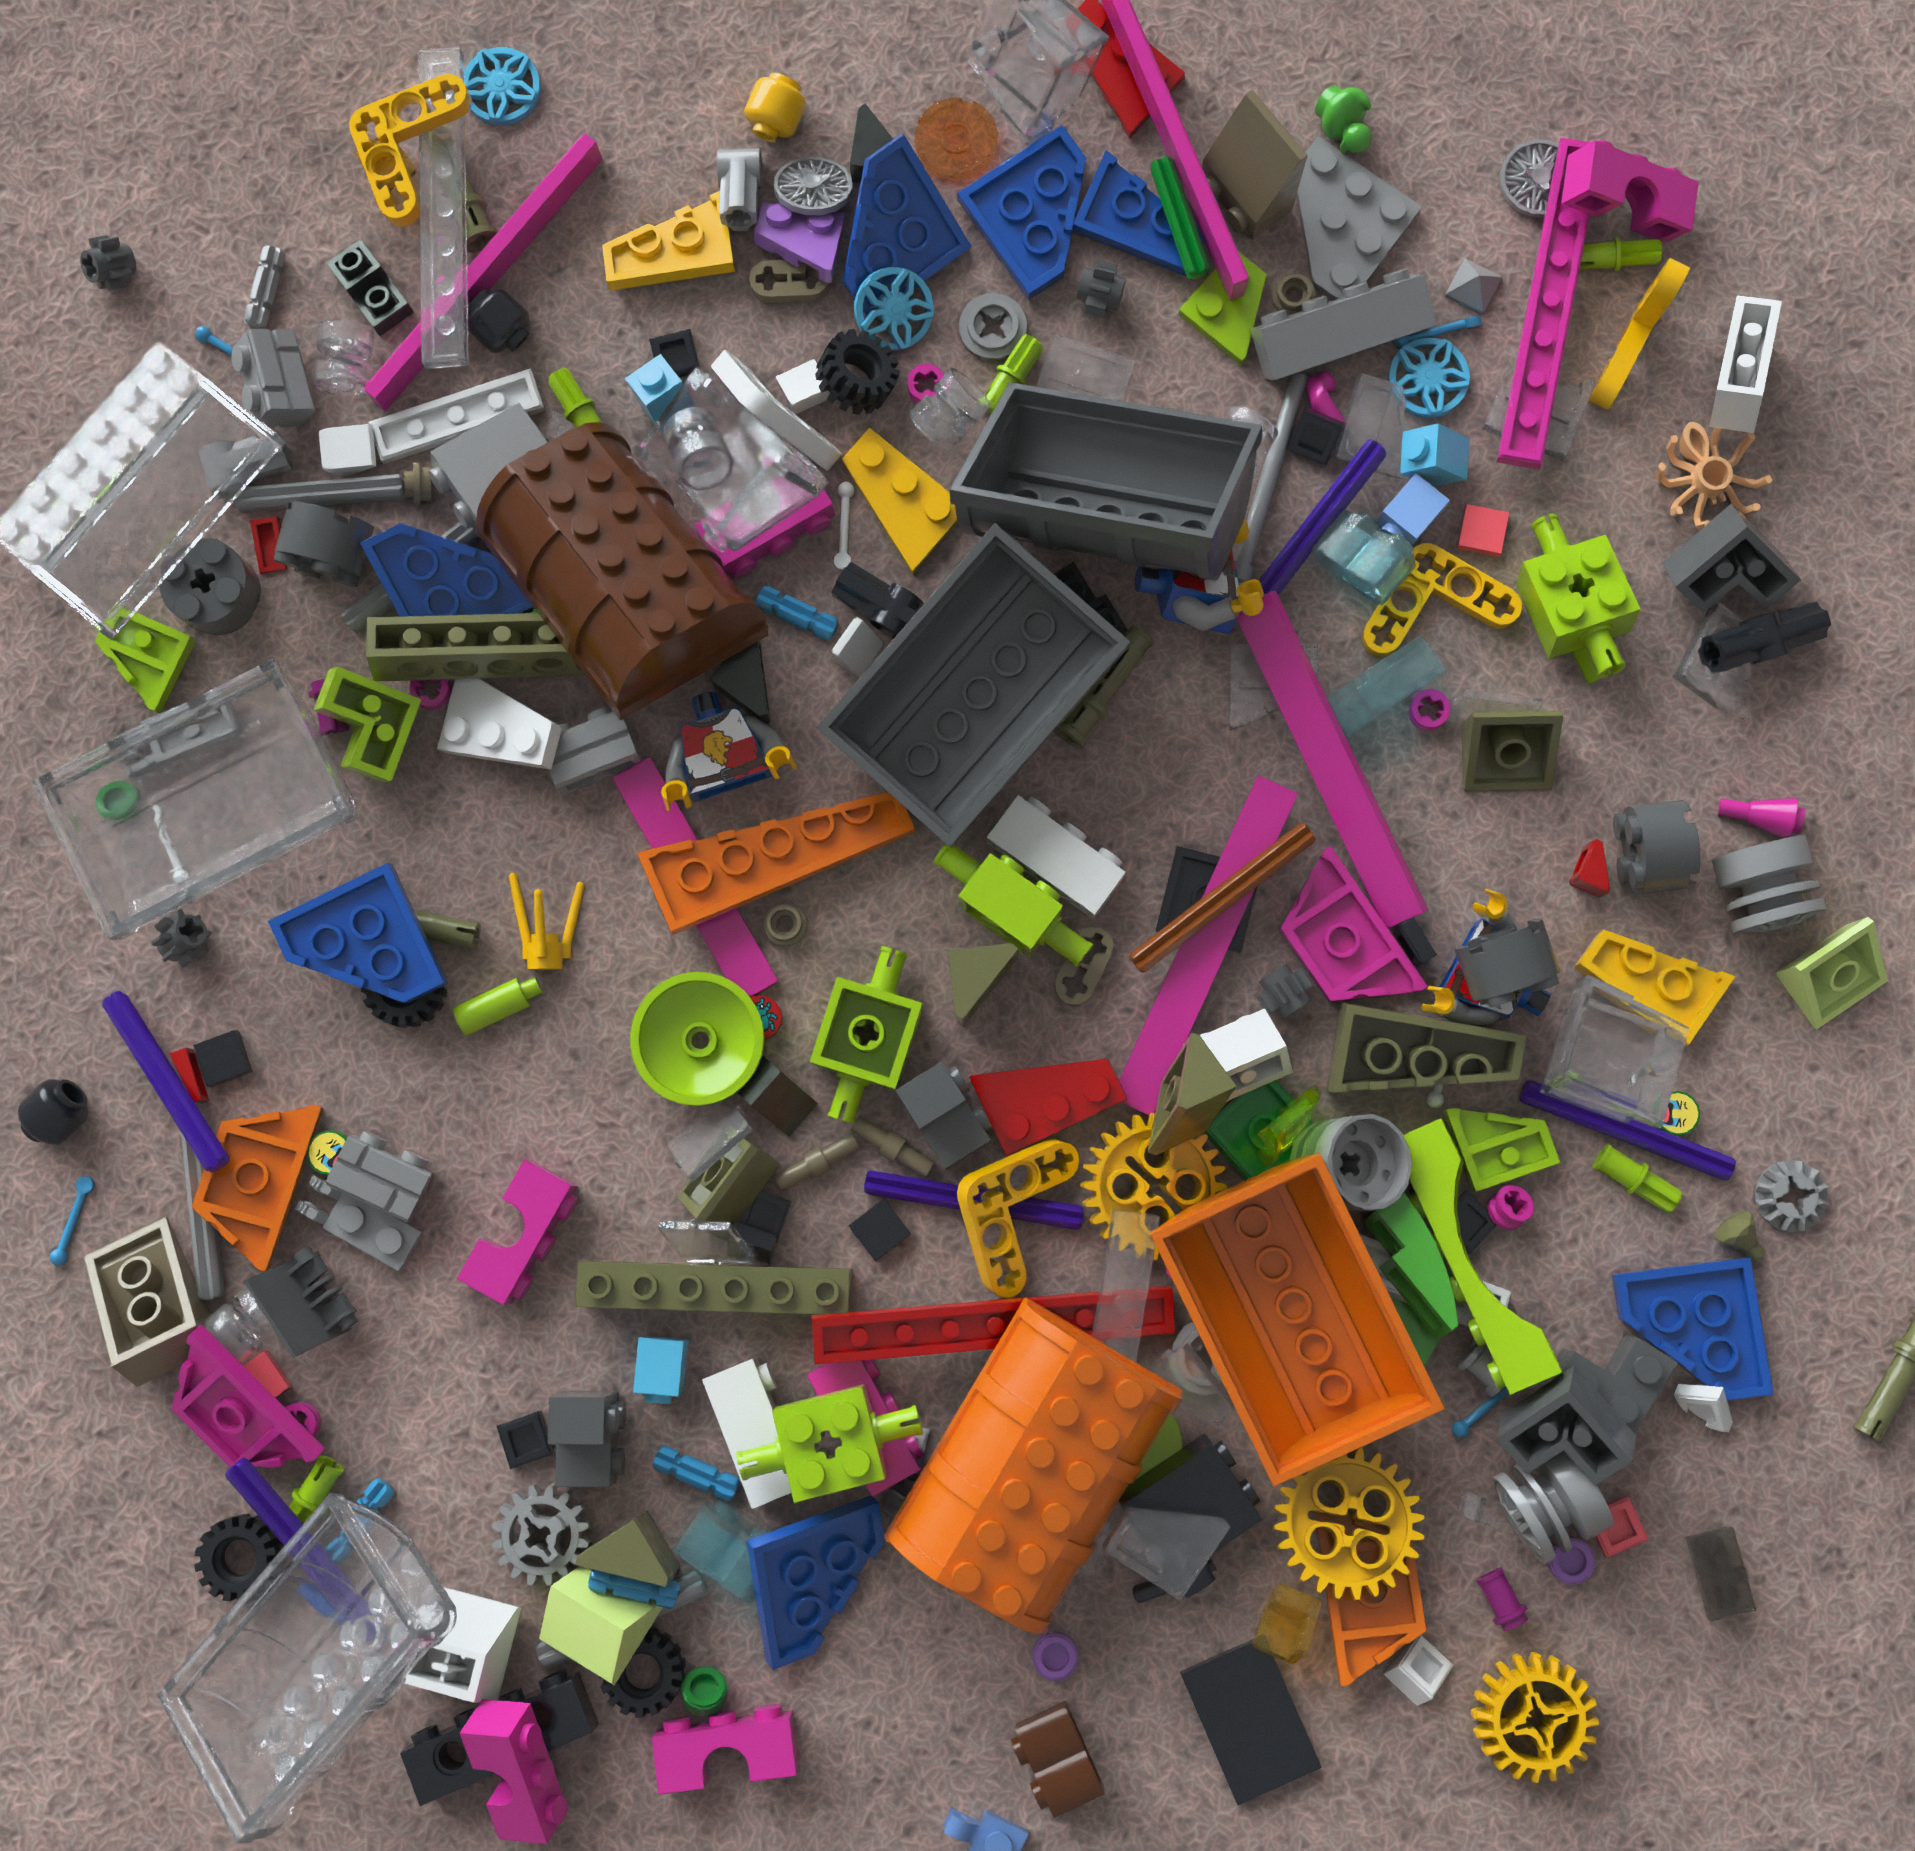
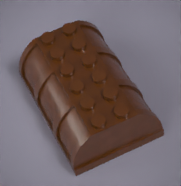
[475,422,768,720]

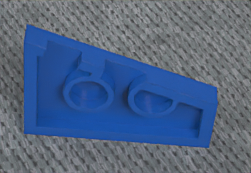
[1073,150,1205,277]

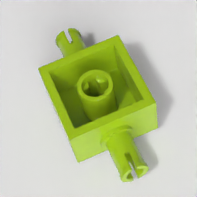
[1516,513,1641,678]
[933,844,1093,967]
[810,946,924,1124]
[736,1384,923,1503]

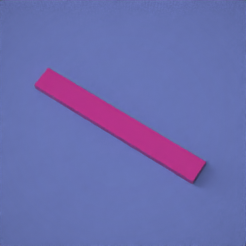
[1101,0,1249,301]
[364,133,603,412]
[1496,138,1590,470]
[1237,590,1428,928]
[1119,775,1298,1115]

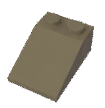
[1202,89,1308,240]
[84,1217,218,1387]

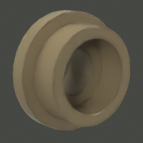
[1272,274,1316,316]
[404,462,431,506]
[763,902,807,946]

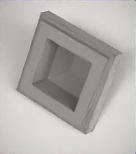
[1445,258,1503,315]

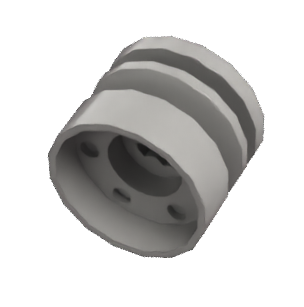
[1711,835,1828,934]
[1289,1114,1412,1211]
[1492,1450,1614,1565]

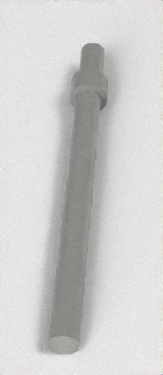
[1234,373,1308,584]

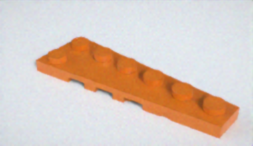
[637,792,915,935]

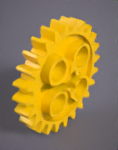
[1080,1113,1227,1260]
[1273,1447,1425,1600]

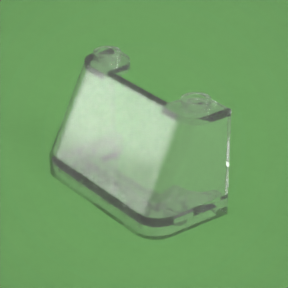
[636,367,829,553]

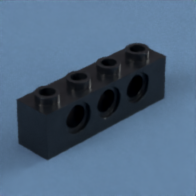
[400,1670,599,1806]

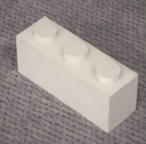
[1709,295,1782,433]
[987,795,1126,919]
[702,1357,791,1509]

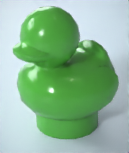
[1315,85,1372,154]

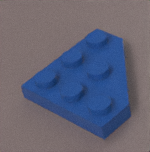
[957,125,1086,300]
[842,134,972,318]
[360,523,533,617]
[268,863,448,1003]
[1611,1257,1774,1400]
[746,1495,885,1670]

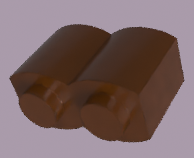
[1011,1701,1105,1818]

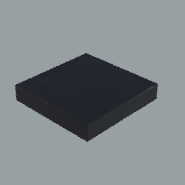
[1155,846,1258,953]

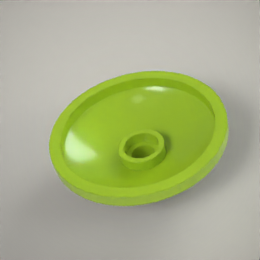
[630,972,765,1106]

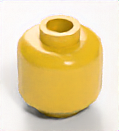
[744,73,806,142]

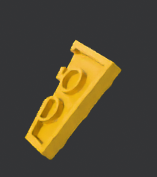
[602,191,735,291]
[842,427,958,575]
[1574,929,1736,1048]

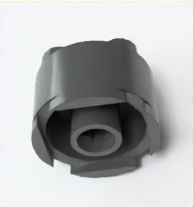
[273,501,374,587]
[159,538,261,635]
[1613,800,1700,895]
[1454,918,1561,1007]

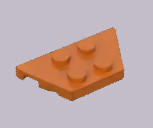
[191,1105,323,1272]
[1314,1503,1427,1686]

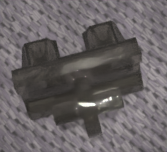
[1685,1526,1756,1622]

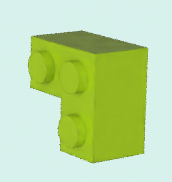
[313,666,422,783]

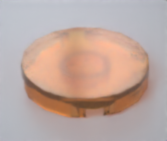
[914,97,998,182]

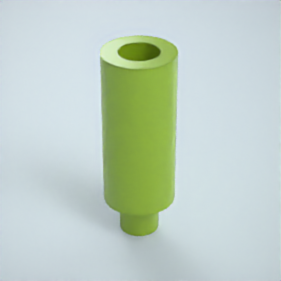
[453,977,543,1036]

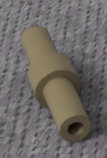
[850,1116,935,1178]
[774,1133,860,1191]

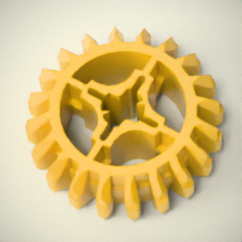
[1471,1652,1599,1784]

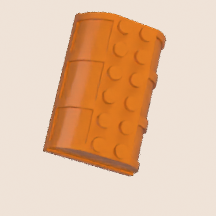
[1150,1152,1445,1487]
[884,1297,1183,1634]

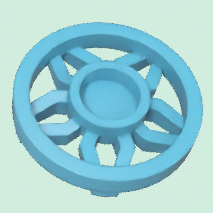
[462,47,541,126]
[854,267,934,350]
[1388,338,1470,418]

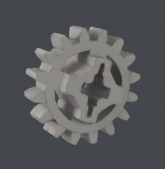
[491,1483,592,1586]

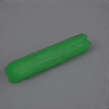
[1151,156,1210,280]

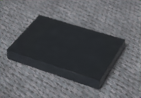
[1180,1635,1322,1805]

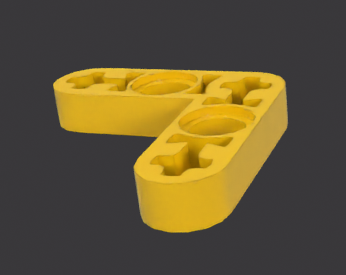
[349,74,472,227]
[1588,258,1690,411]
[1361,543,1522,658]
[957,1138,1079,1298]

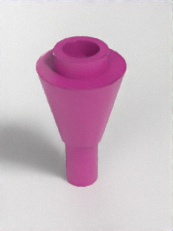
[1717,798,1805,839]

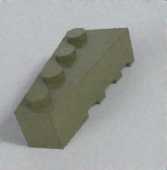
[1326,1002,1527,1093]

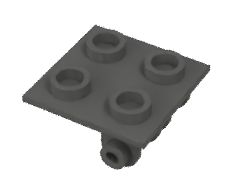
[244,1246,358,1358]

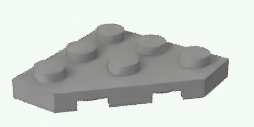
[1296,136,1422,301]

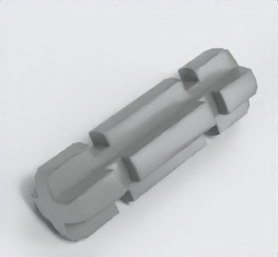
[244,245,286,329]

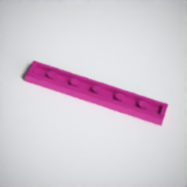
[612,756,779,997]

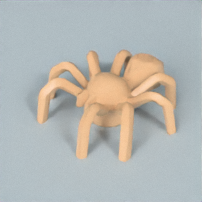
[1655,422,1773,531]

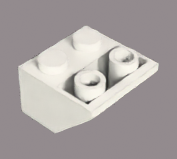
[392,1586,521,1703]

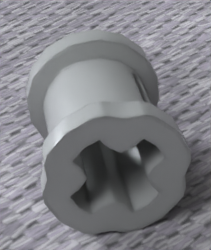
[1455,1340,1503,1397]

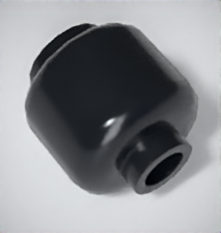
[464,288,530,353]
[18,1079,88,1145]

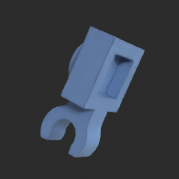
[943,1808,1029,1851]

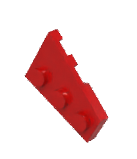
[1062,0,1185,139]
[969,1059,1128,1156]

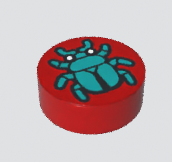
[750,995,783,1040]

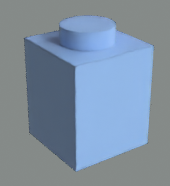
[1377,473,1450,550]

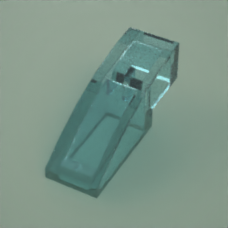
[1327,635,1447,741]

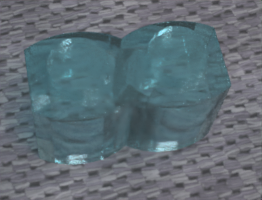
[1312,509,1416,605]
[672,1500,768,1603]

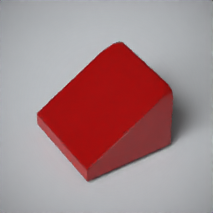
[1569,839,1610,898]

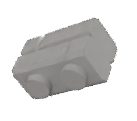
[232,329,315,427]
[549,707,642,795]
[324,1131,435,1222]

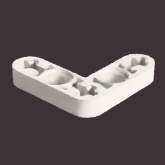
[711,349,842,471]

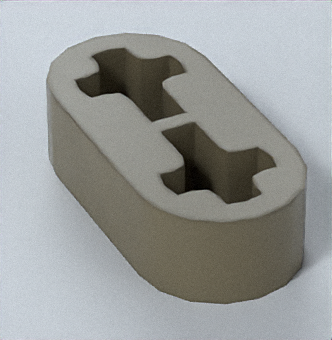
[749,259,831,304]
[1054,926,1114,1007]

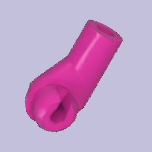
[1305,371,1347,427]

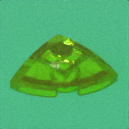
[1255,1085,1322,1168]

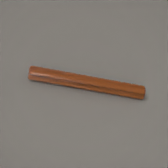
[1129,823,1316,973]

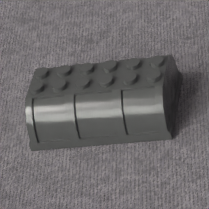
[949,382,1262,581]
[816,523,1131,848]

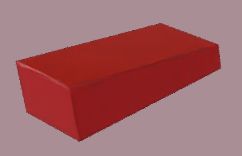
[250,516,287,574]
[169,1047,209,1104]

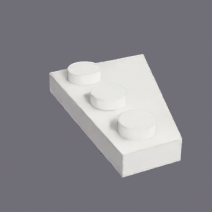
[437,679,562,770]

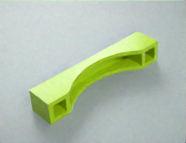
[1403,1118,1564,1395]

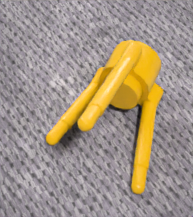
[509,872,585,970]

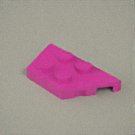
[1279,846,1428,1003]
[171,1324,325,1468]

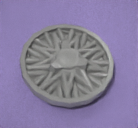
[1500,140,1558,217]
[774,157,852,215]

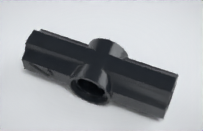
[831,562,924,639]
[1698,602,1831,673]

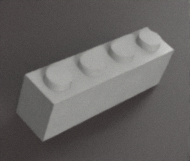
[1250,268,1437,380]

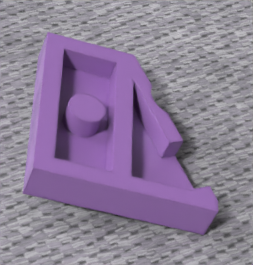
[754,202,845,283]

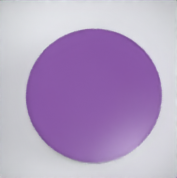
[1547,1536,1595,1585]
[1032,1632,1078,1681]

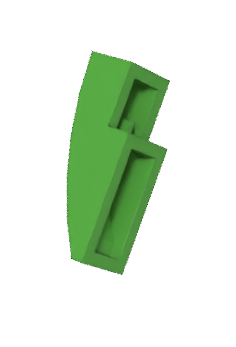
[1363,1192,1458,1340]

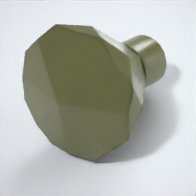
[1714,1211,1765,1262]

